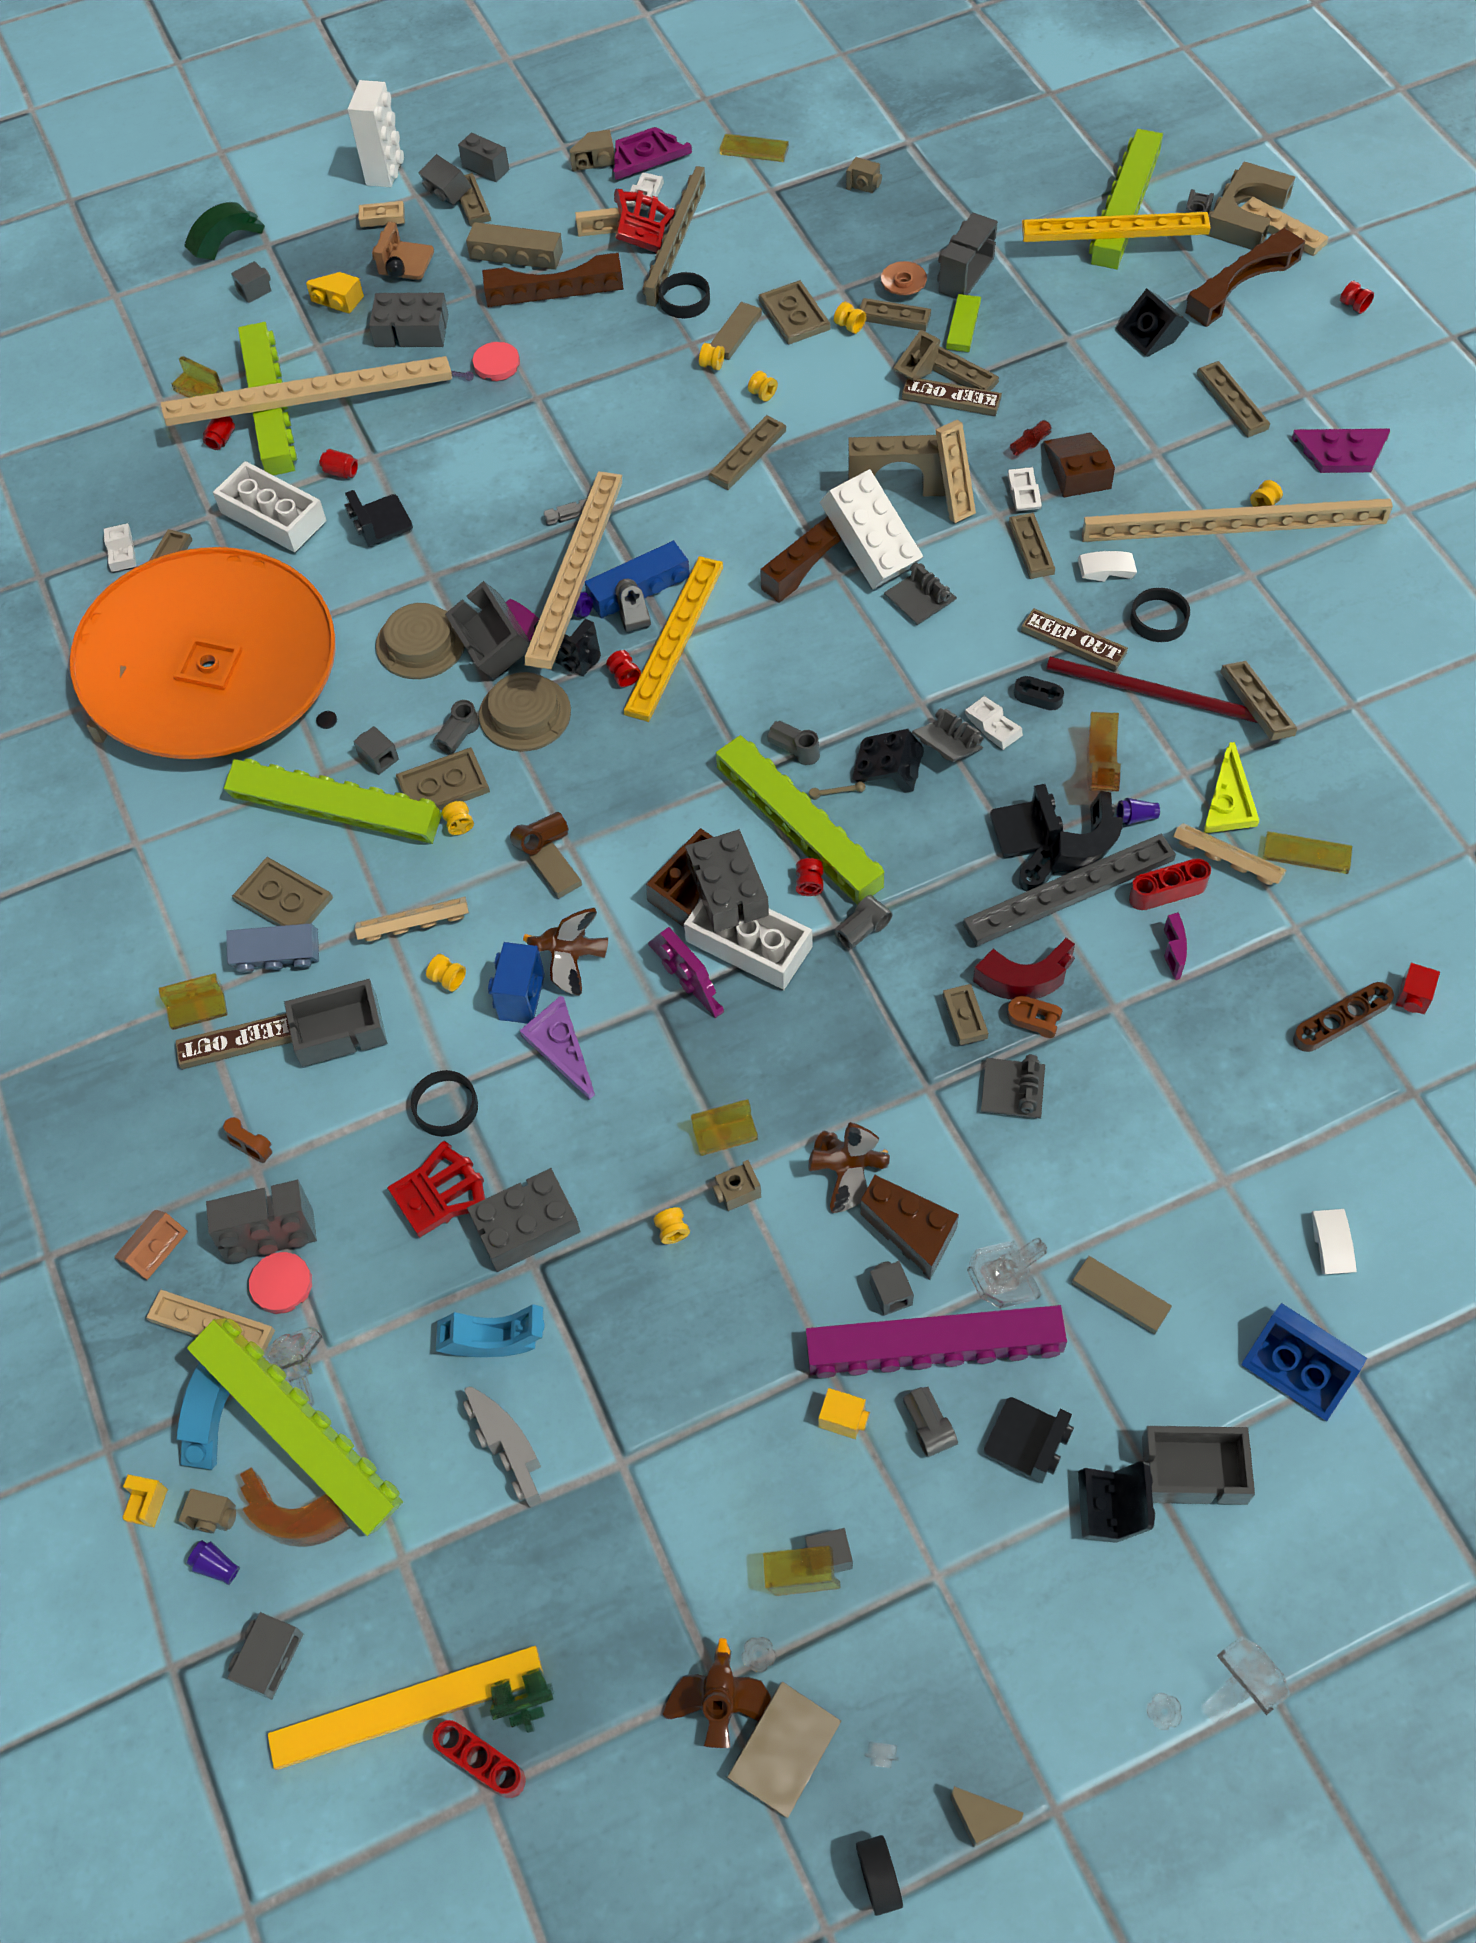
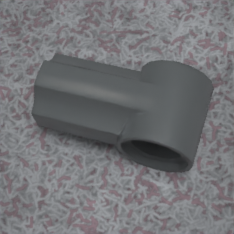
[433,700,479,754]
[767,721,820,765]
[835,895,893,949]
[903,1387,958,1458]

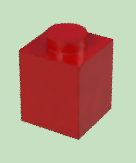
[1396,963,1440,1015]

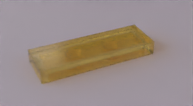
[720,134,789,162]
[1263,831,1353,874]

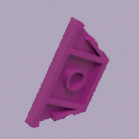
[614,127,692,180]
[1292,428,1390,473]
[648,927,724,1018]

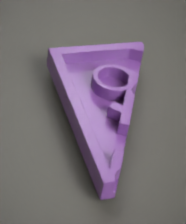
[520,996,595,1100]

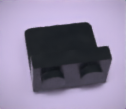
[344,490,413,547]
[534,618,601,677]
[852,729,924,793]
[990,784,1063,857]
[984,1397,1074,1484]
[1078,1461,1155,1543]

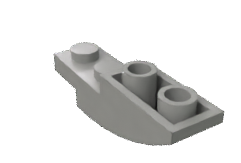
[463,1386,542,1508]

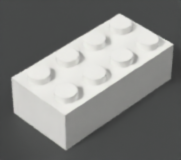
[348,80,404,187]
[213,461,327,552]
[820,469,924,589]
[684,900,813,990]

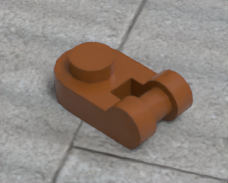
[1007,996,1063,1038]
[223,1117,272,1163]

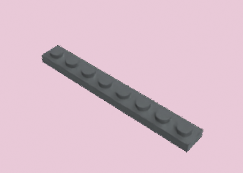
[963,833,1176,946]

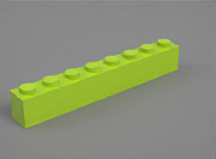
[1089,128,1164,270]
[238,322,298,476]
[716,735,885,905]
[224,758,442,844]
[187,1318,403,1536]

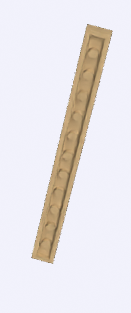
[160,356,452,426]
[525,471,622,669]
[1082,499,1393,542]

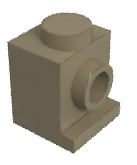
[846,157,882,193]
[712,1160,761,1211]
[179,1489,236,1533]

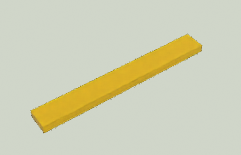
[1021,212,1211,242]
[624,556,723,722]
[267,1646,546,1770]

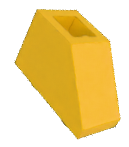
[306,272,364,314]

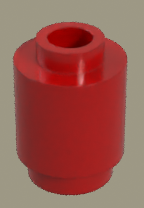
[203,416,235,450]
[319,449,358,479]

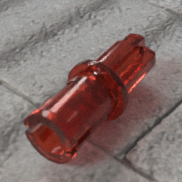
[1010,420,1052,456]

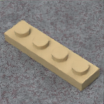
[1240,197,1329,256]
[935,420,976,523]
[1173,823,1287,885]
[355,897,469,941]
[146,1289,275,1353]

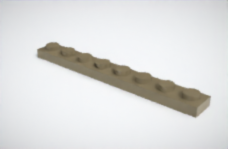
[643,166,706,307]

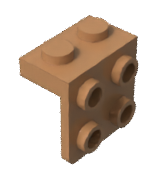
[372,222,434,280]

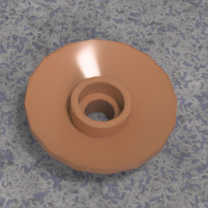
[881,261,927,295]

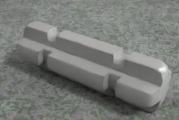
[544,498,588,525]

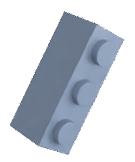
[226,923,319,972]

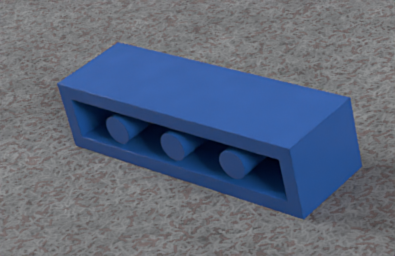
[585,540,690,618]

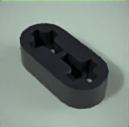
[1014,676,1064,710]
[1019,845,1057,892]

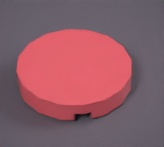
[472,342,520,381]
[249,1252,312,1314]

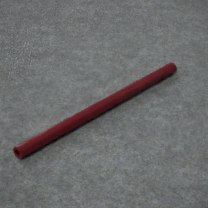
[1046,656,1258,723]

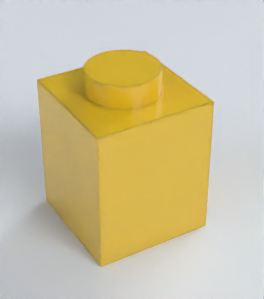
[818,1388,870,1439]

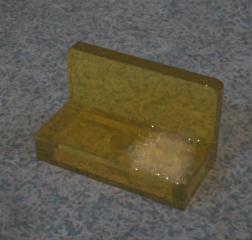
[171,356,224,398]
[159,973,228,1030]
[691,1099,758,1156]
[763,1546,841,1596]

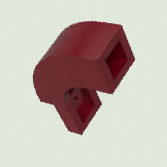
[973,937,1075,1000]

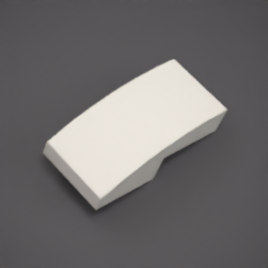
[626,172,664,210]
[1007,467,1042,512]
[104,523,136,572]
[1078,551,1137,582]
[965,696,1023,750]
[1312,1209,1357,1274]

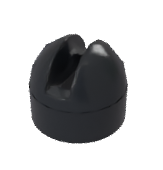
[386,256,405,277]

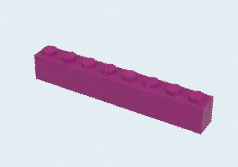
[806,1305,1067,1378]

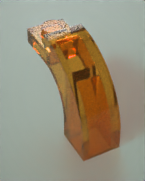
[1087,712,1121,792]
[240,1467,350,1547]

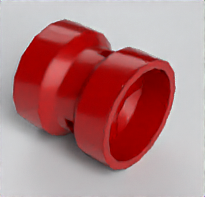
[1340,280,1374,314]
[606,650,641,687]
[796,858,823,896]

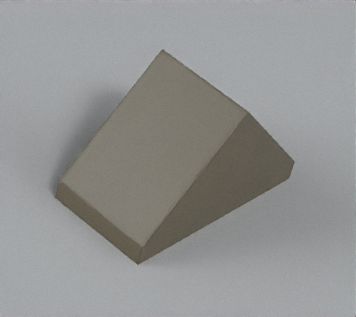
[893,329,941,381]
[950,1786,1024,1847]

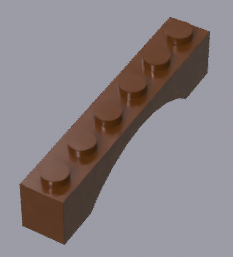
[1185,227,1306,327]
[482,252,624,307]
[760,516,842,603]

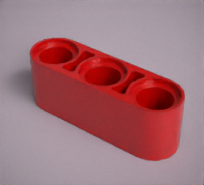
[1129,858,1211,910]
[432,1720,526,1798]

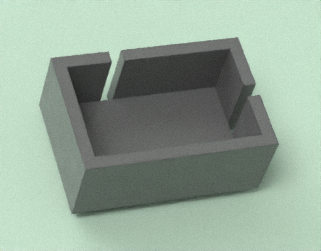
[937,212,998,299]
[369,292,449,347]
[445,581,530,680]
[685,829,769,933]
[284,978,388,1067]
[467,1168,581,1272]
[206,1179,317,1263]
[1142,1426,1255,1505]

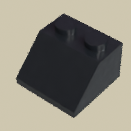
[1116,288,1190,356]

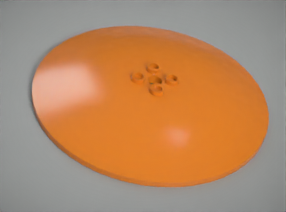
[70,547,336,759]

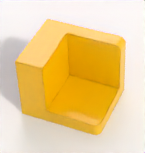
[123,1474,168,1528]

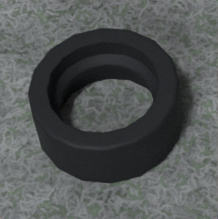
[856,1835,903,1916]

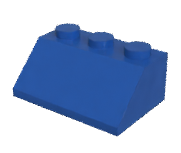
[1241,1303,1367,1421]

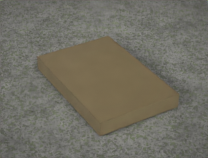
[759,280,830,345]
[396,747,490,810]
[232,857,333,926]
[726,1682,841,1818]

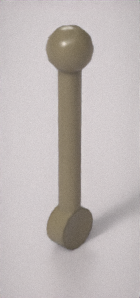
[809,782,866,800]

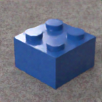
[488,942,545,1024]

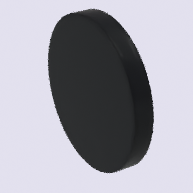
[316,711,337,729]

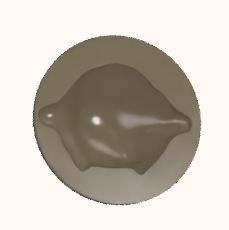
[376,603,465,679]
[479,672,571,752]

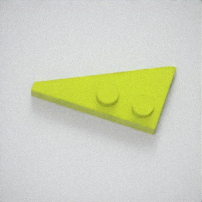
[1204,742,1259,833]

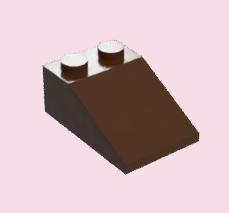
[1043,432,1115,498]

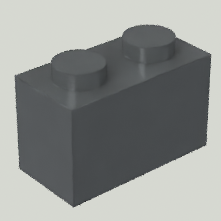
[458,132,510,182]
[418,154,472,205]
[227,1612,304,1700]

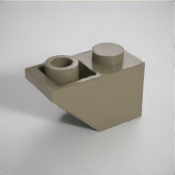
[569,129,615,171]

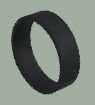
[659,272,710,319]
[1130,588,1190,642]
[410,1070,478,1137]

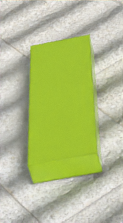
[946,294,981,352]

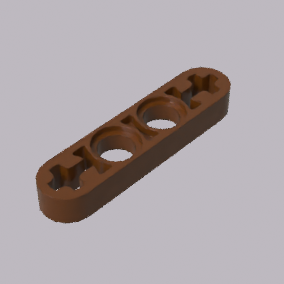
[1293,982,1394,1052]

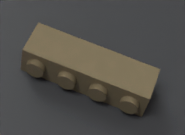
[466,222,563,270]

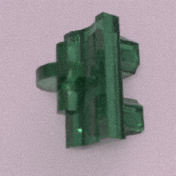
[490,1668,554,1733]

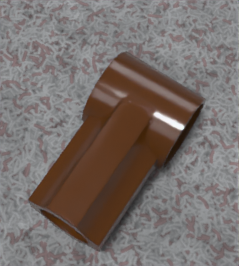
[510,812,569,855]

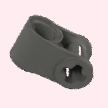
[1185,189,1214,214]
[615,578,651,632]

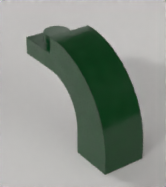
[184,202,265,260]

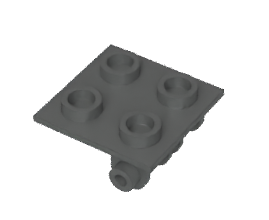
[884,562,957,625]
[912,708,983,762]
[981,1054,1045,1119]

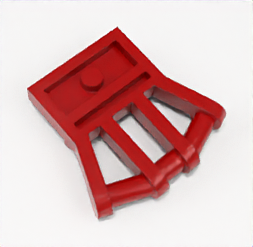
[614,189,675,253]
[387,1141,485,1238]

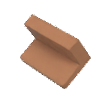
[114,1210,188,1280]

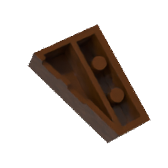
[646,828,713,927]
[860,1175,959,1280]

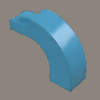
[436,1304,545,1357]
[177,1362,230,1470]

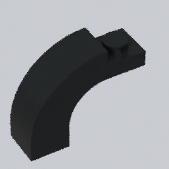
[1050,791,1123,872]

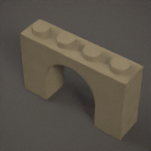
[1207,161,1295,250]
[848,435,946,497]

